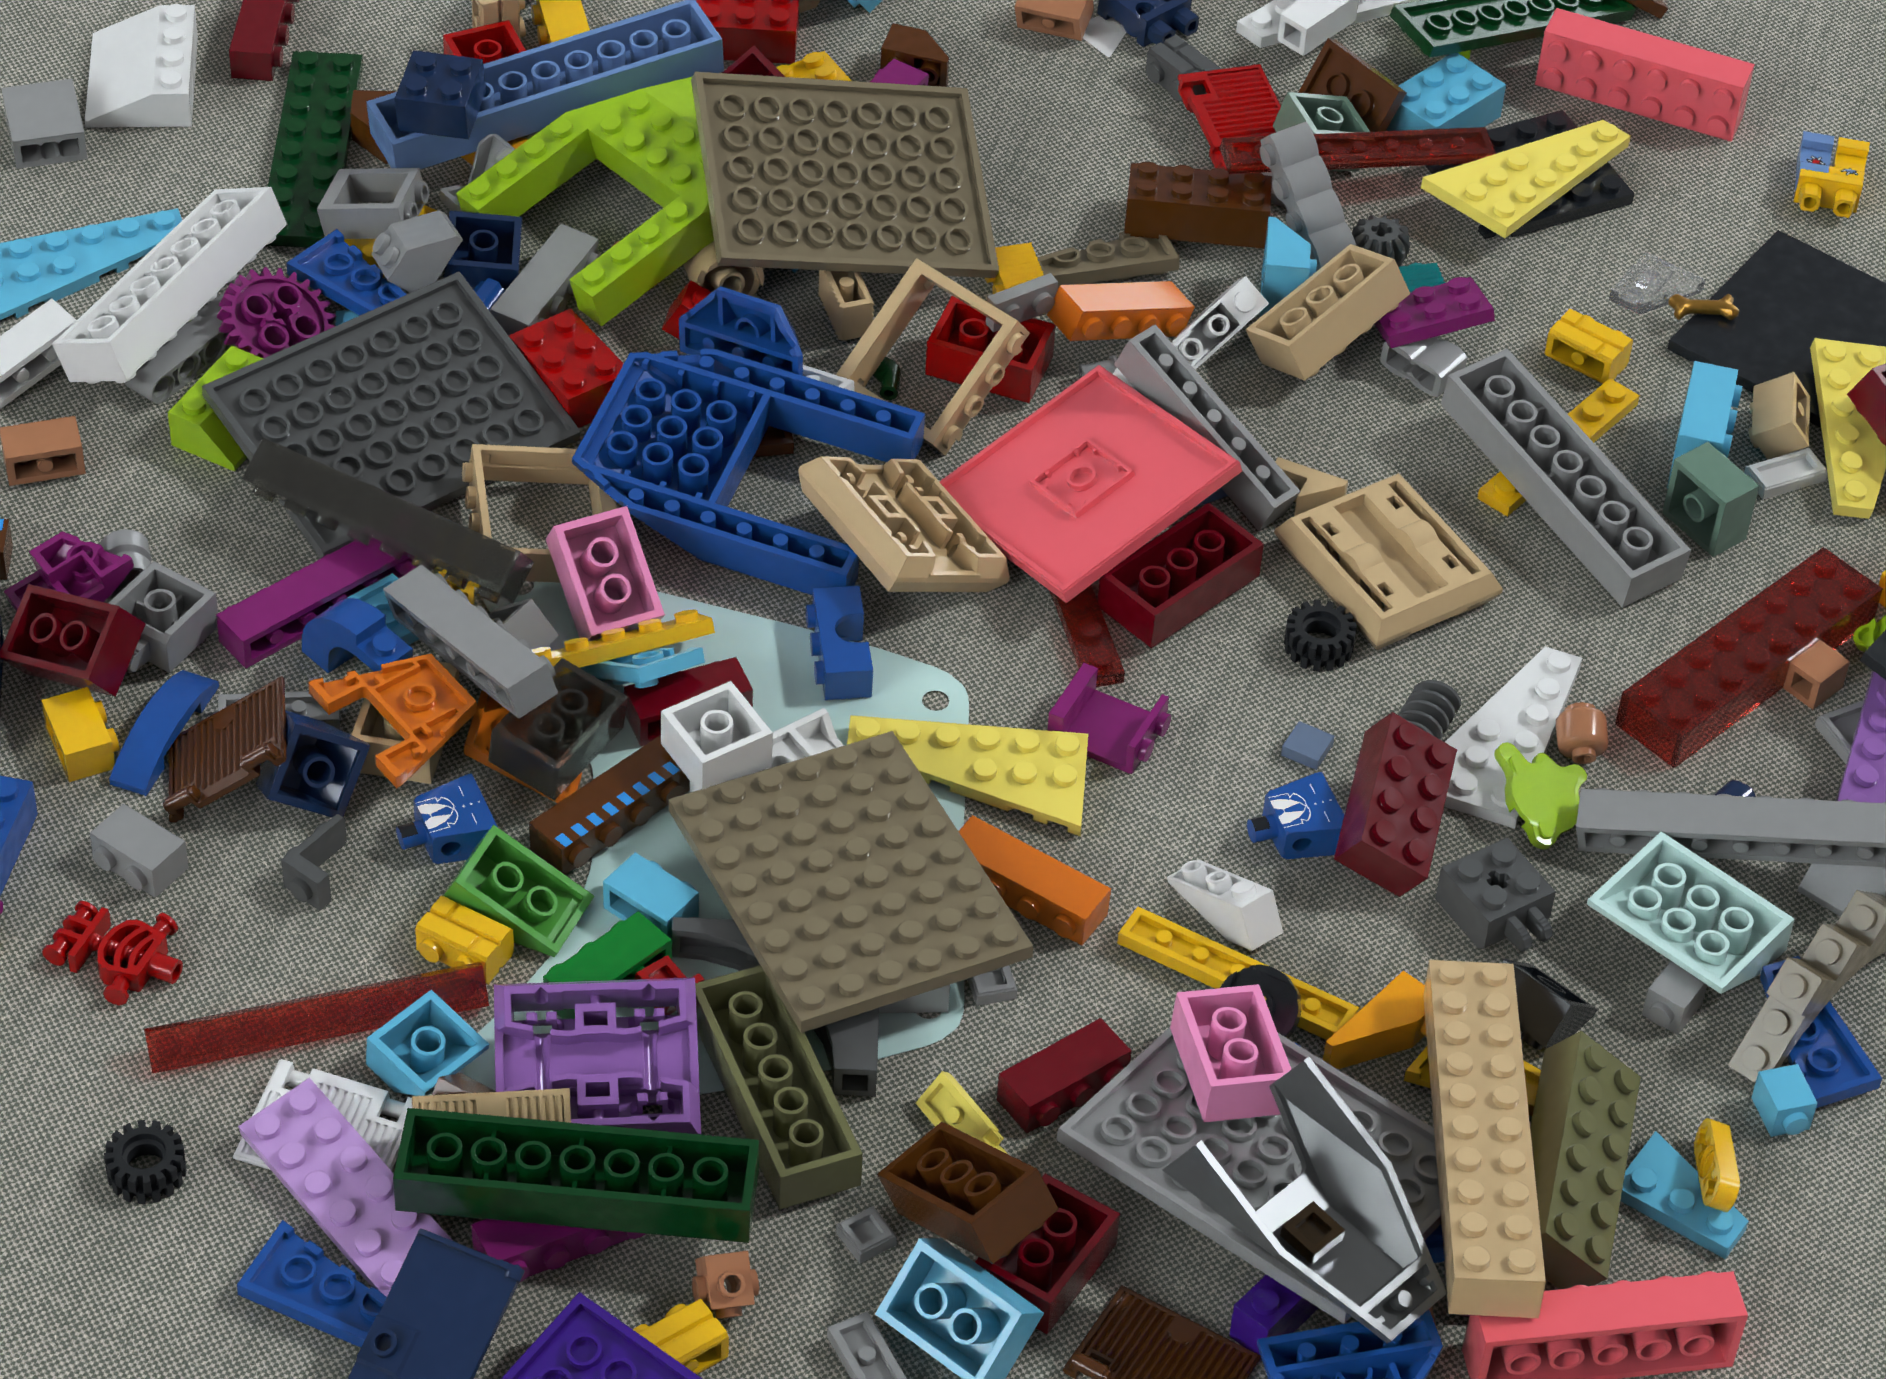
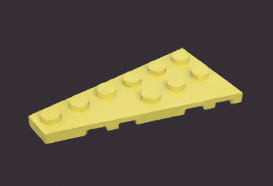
[1421,120,1631,238]
[1810,338,1886,519]
[847,715,1088,836]

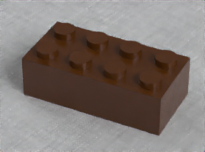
[1124,162,1272,249]
[877,1122,1059,1264]

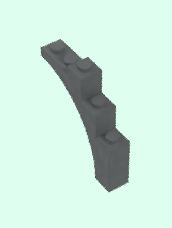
[672,917,879,1097]

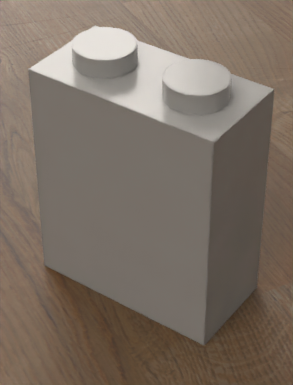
[1,78,88,169]

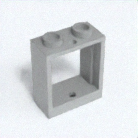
[317,168,429,239]

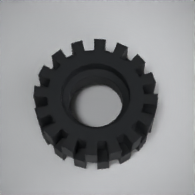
[1284,600,1357,672]
[104,1120,187,1204]

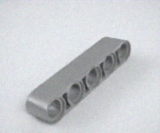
[125,292,255,404]

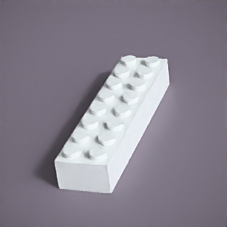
[52,187,287,384]

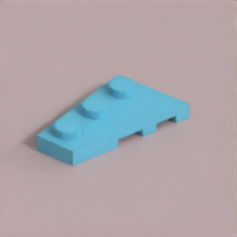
[573,647,705,688]
[1620,1131,1749,1259]

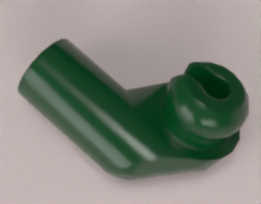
[872,357,901,400]

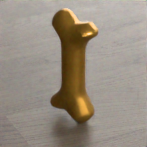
[1668,294,1739,320]

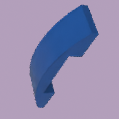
[109,670,219,796]

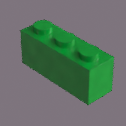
[543,911,672,1019]

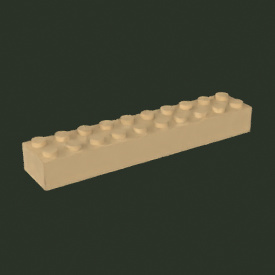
[1423,960,1546,1318]

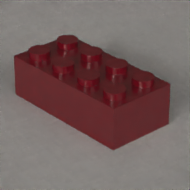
[1097,503,1264,648]
[1334,712,1457,897]

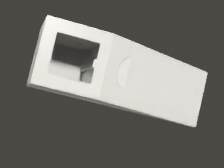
[1171,276,1269,370]
[1167,859,1283,951]

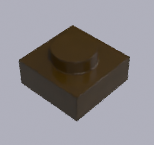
[1280,1201,1345,1264]

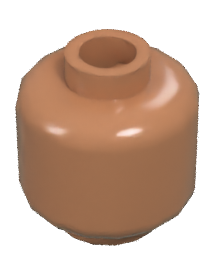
[1556,702,1609,764]

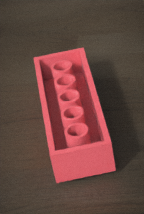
[1535,8,1755,142]
[1462,1271,1748,1379]

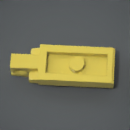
[916,1071,1007,1154]

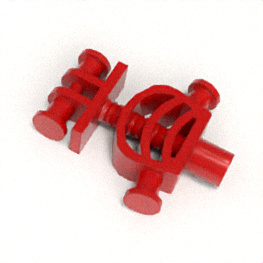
[42,901,183,1005]

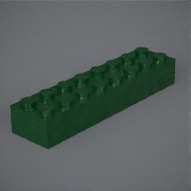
[393,1108,760,1243]

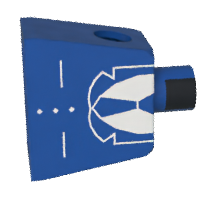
[1247,772,1344,859]
[396,773,498,864]

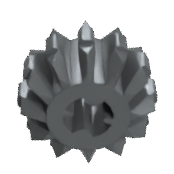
[1352,214,1411,267]

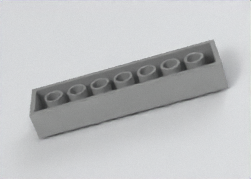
[1441,349,1691,608]

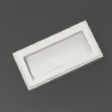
[1744,448,1828,500]

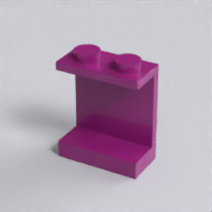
[1047,663,1171,774]

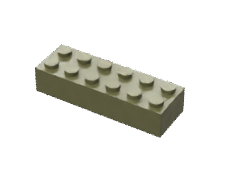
[695,965,863,1209]
[1530,1031,1641,1289]

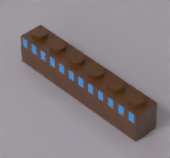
[529,735,690,875]

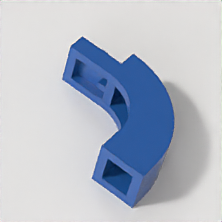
[302,598,413,673]

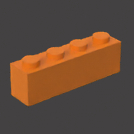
[1047,281,1195,341]
[958,815,1111,946]

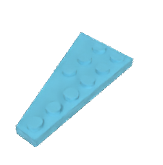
[0,208,182,320]

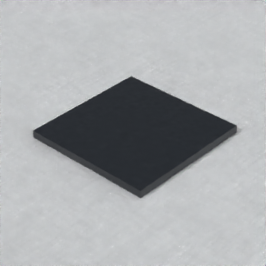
[1667,230,1886,428]

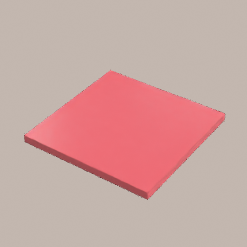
[939,365,1242,603]

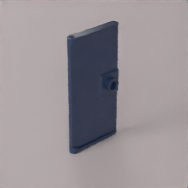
[348,1228,525,1379]

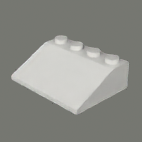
[85,4,198,128]

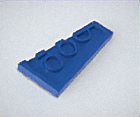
[286,229,407,316]
[1760,956,1882,1108]
[237,1220,387,1348]

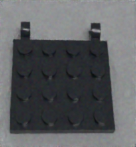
[1426,110,1635,239]

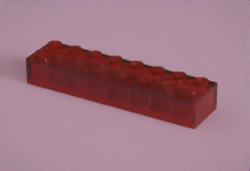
[1615,547,1883,768]

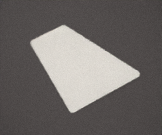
[1083,15,1126,57]

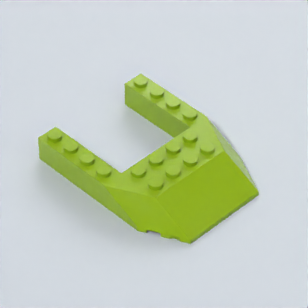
[456,76,714,327]

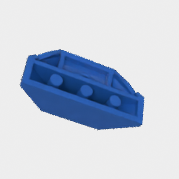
[679,286,803,376]
[1257,1309,1443,1379]

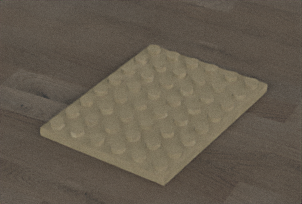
[691,72,999,278]
[668,731,1033,1033]

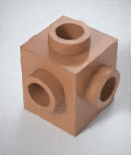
[692,1251,759,1319]

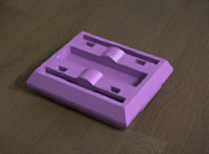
[494,978,701,1134]

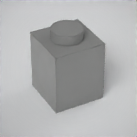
[1642,961,1707,1035]

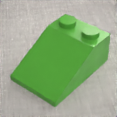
[443,824,594,957]

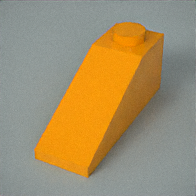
[1323,970,1427,1069]

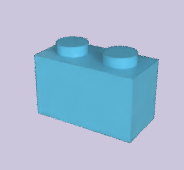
[603,852,699,939]

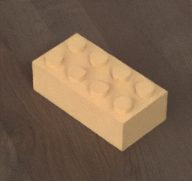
[1245,244,1410,381]

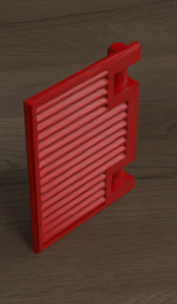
[1177,64,1281,172]

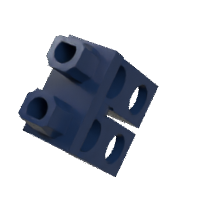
[1097,0,1199,47]

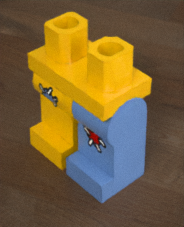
[1793,131,1870,218]

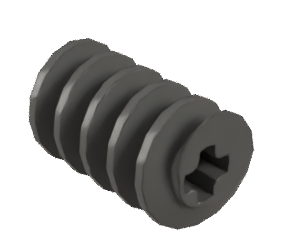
[1398,680,1461,740]

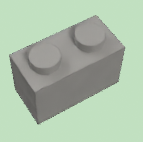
[90,803,189,898]

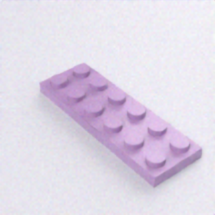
[238,1077,453,1297]

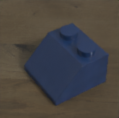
[256,710,370,818]

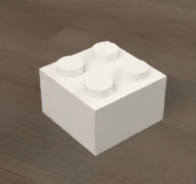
[661,681,773,790]

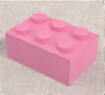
[546,506,665,641]
[1170,984,1291,1122]

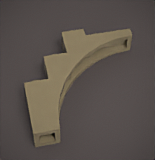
[1728,890,1886,1083]

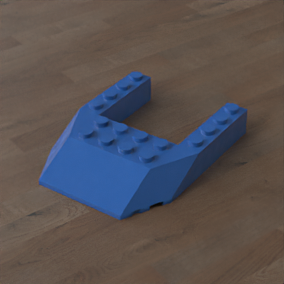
[572,348,925,595]

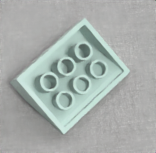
[1587,832,1795,994]

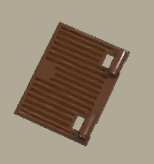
[163,676,287,823]
[1063,1285,1261,1379]

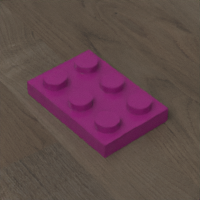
[1374,276,1495,349]

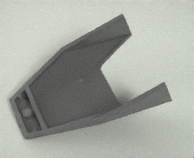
[1162,1057,1447,1343]

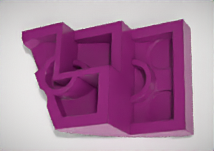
[4,531,134,612]

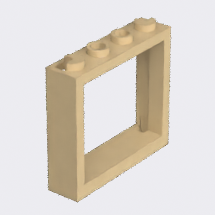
[836,258,1030,456]
[462,444,617,583]

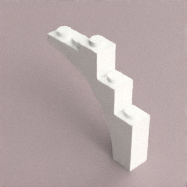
[1277,0,1359,56]

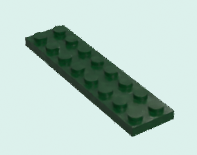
[1390,0,1636,58]
[266,51,363,248]

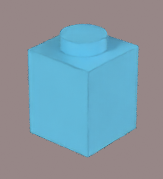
[1751,1064,1818,1137]

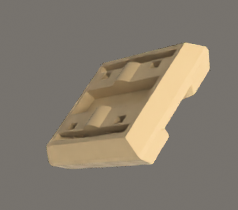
[798,456,1010,592]
[1274,473,1503,650]

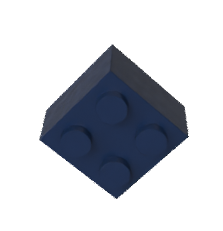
[395,50,486,140]
[444,211,522,290]

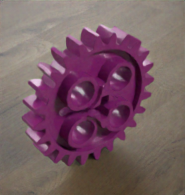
[217,267,336,359]

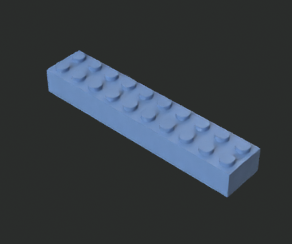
[366,0,724,169]

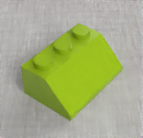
[168,345,263,472]

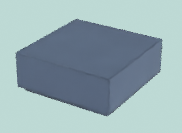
[1281,721,1335,770]

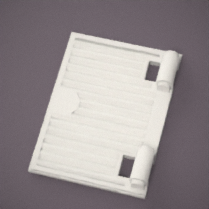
[233,1059,412,1171]

